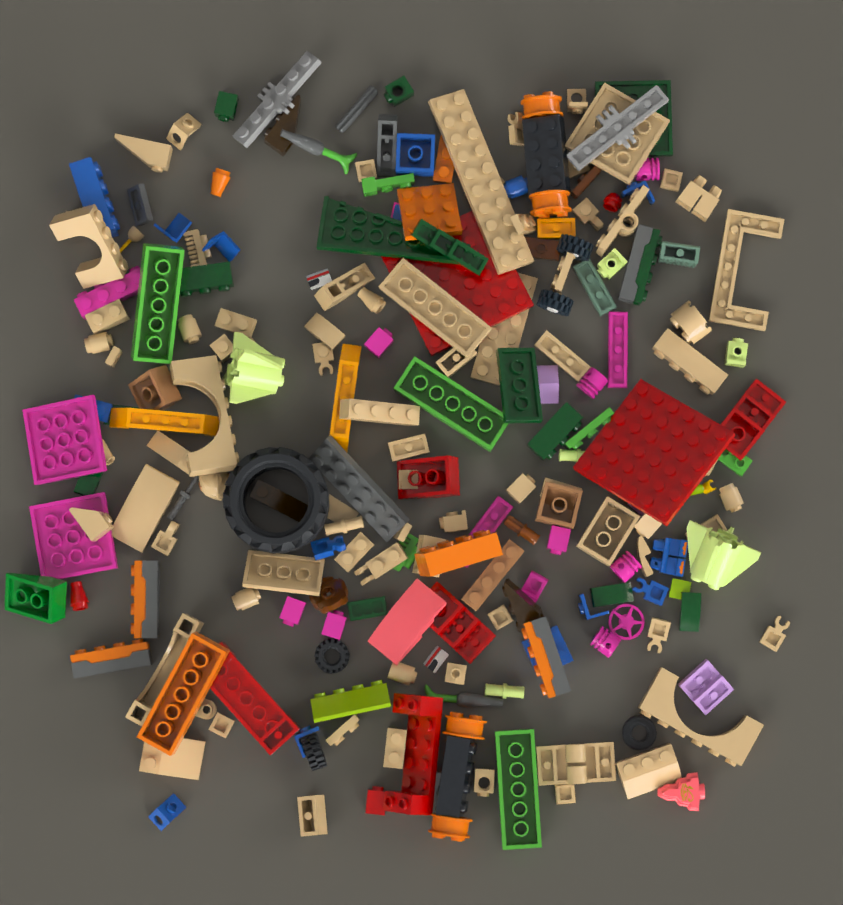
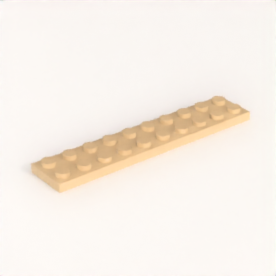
[428,89,534,275]

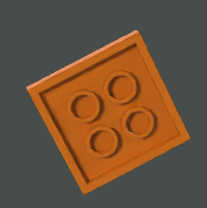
[397,183,462,241]

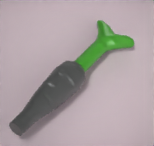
[280,129,357,174]
[425,684,503,707]

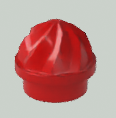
[603,193,622,212]

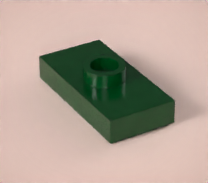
[347,596,388,621]

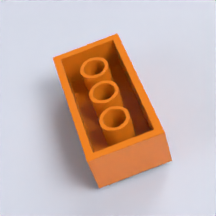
[414,530,503,577]

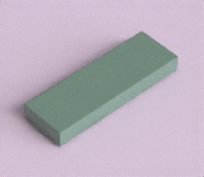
[572,258,617,317]

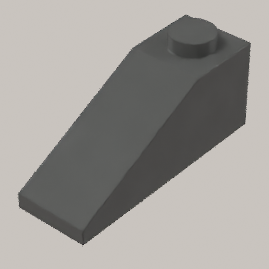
[377,114,398,176]

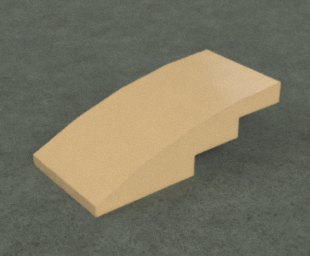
[112,464,180,552]

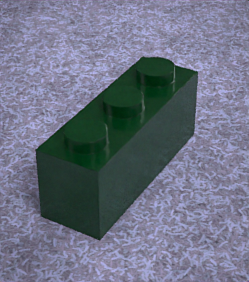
[180,261,234,297]
[526,402,583,461]

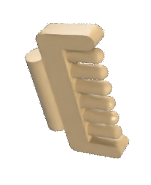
[183,229,212,267]

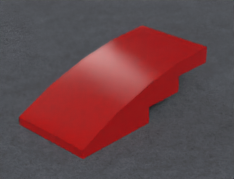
[720,378,786,461]
[429,582,496,664]

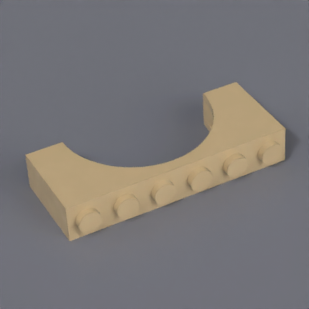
[169,355,239,477]
[125,613,204,726]
[638,667,764,767]

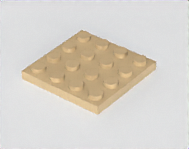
[564,83,670,185]

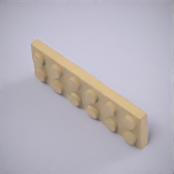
[378,258,492,358]
[470,273,538,386]

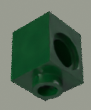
[383,75,414,107]
[214,91,239,122]

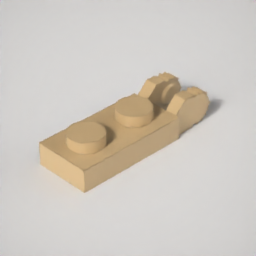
[354,542,408,586]

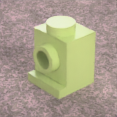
[597,248,628,280]
[724,338,748,368]

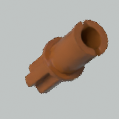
[504,515,540,545]

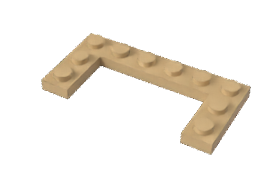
[708,209,784,331]

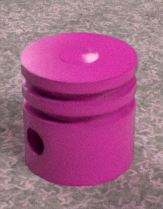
[635,158,660,181]
[576,367,608,399]
[610,551,642,583]
[589,626,621,658]

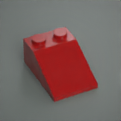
[397,455,460,499]

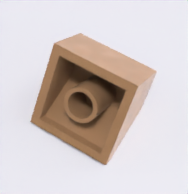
[128,365,182,411]
[535,481,583,530]

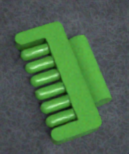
[393,533,418,572]

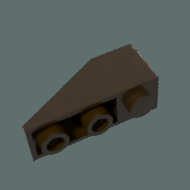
[264,95,301,157]
[502,578,544,633]

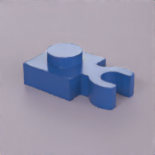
[310,535,346,560]
[632,578,669,606]

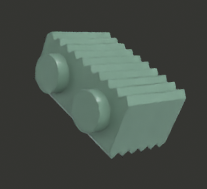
[658,241,700,268]

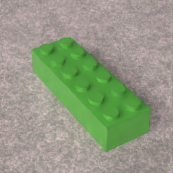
[131,243,185,364]
[394,356,509,452]
[494,728,542,850]

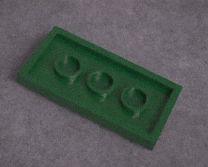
[496,348,543,423]

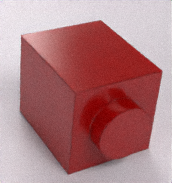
[365,786,385,815]

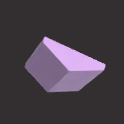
[537,365,559,404]

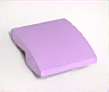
[677,659,734,715]

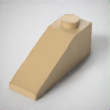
[114,133,173,173]
[314,263,375,311]
[147,430,195,478]

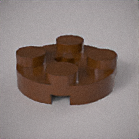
[309,577,348,614]

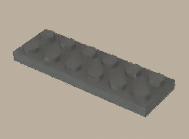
[309,435,410,542]

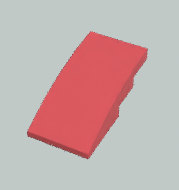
[368,579,446,666]

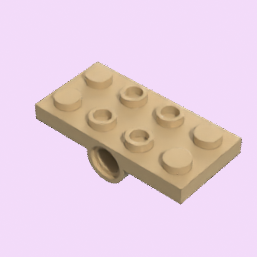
[596,185,650,257]
[536,742,616,786]

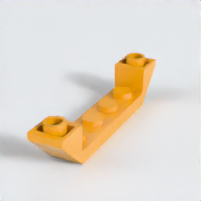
[329,344,362,453]
[109,408,219,436]

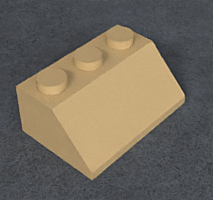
[615,743,682,799]

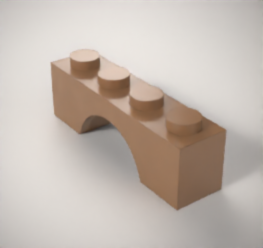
[461,539,524,612]

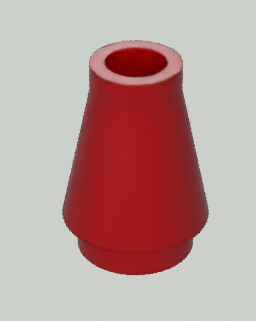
[70,581,89,611]

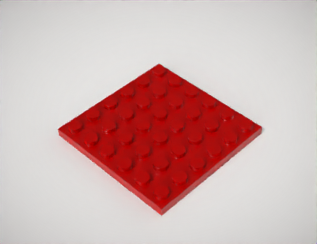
[381,211,534,357]
[573,379,735,526]

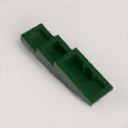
[411,219,489,275]

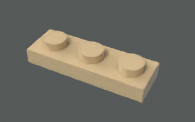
[534,330,591,382]

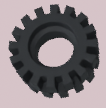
[314,639,350,674]
[301,733,327,771]

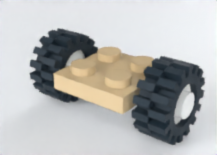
[537,234,594,316]

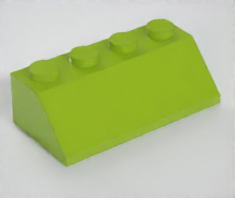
[310,680,391,723]

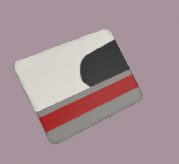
[306,269,332,290]
[423,646,449,673]

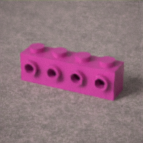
[73,266,141,320]

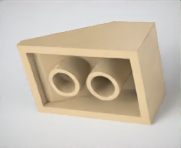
[139,738,206,780]

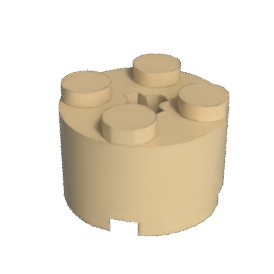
[670,300,712,344]

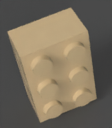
[576,496,640,566]

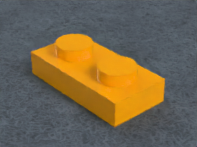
[537,218,576,239]

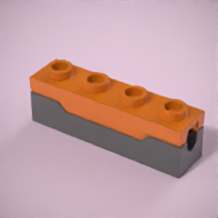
[131,561,160,638]
[521,616,571,698]
[70,639,153,678]

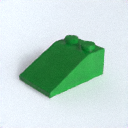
[4,573,67,624]

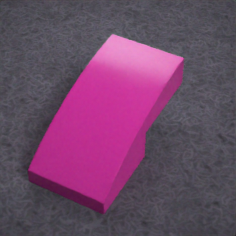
[521,570,548,603]

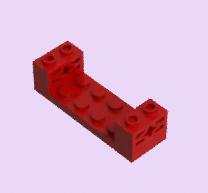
[210,642,301,756]
[383,693,443,815]

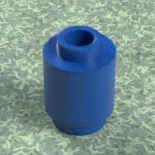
[503,175,528,199]

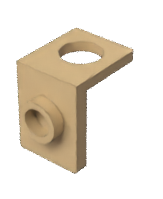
[567,89,588,114]
[166,113,202,150]

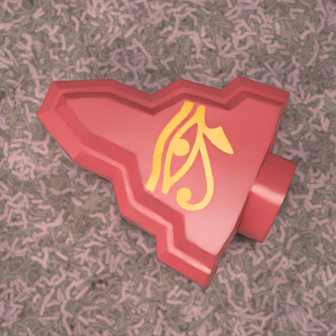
[657,772,705,811]

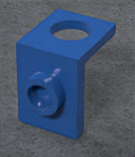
[621,181,655,205]
[154,213,192,243]
[202,231,240,262]
[578,594,609,620]
[294,725,320,758]
[148,793,186,831]

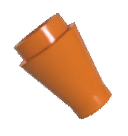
[210,168,231,197]

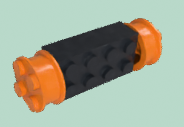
[520,91,572,219]
[428,712,487,842]

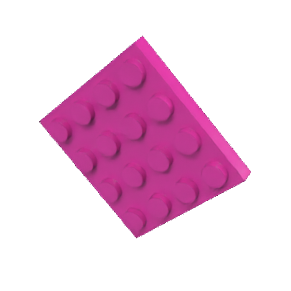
[22,395,107,485]
[29,492,118,579]

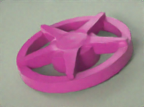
[608,604,645,640]

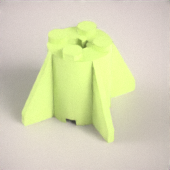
[222,332,285,404]
[687,520,761,590]

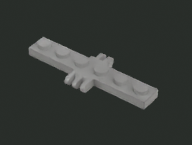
[233,51,322,148]
[566,85,669,171]

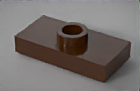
[571,166,602,199]
[525,237,560,261]

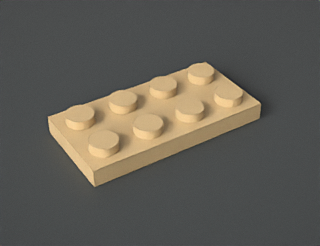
[242,550,325,596]

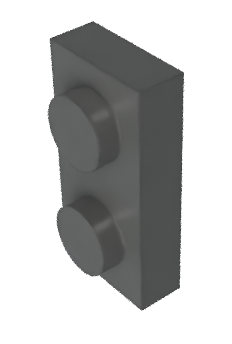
[127,184,153,226]

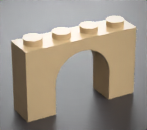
[49,204,128,289]

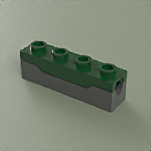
[618,224,663,306]

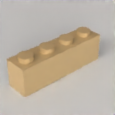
[652,328,728,395]
[339,399,420,426]

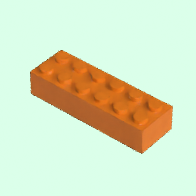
[137,631,230,756]

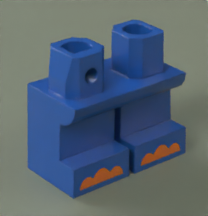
[649,538,688,577]

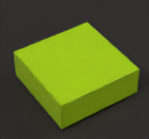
[668,578,692,600]

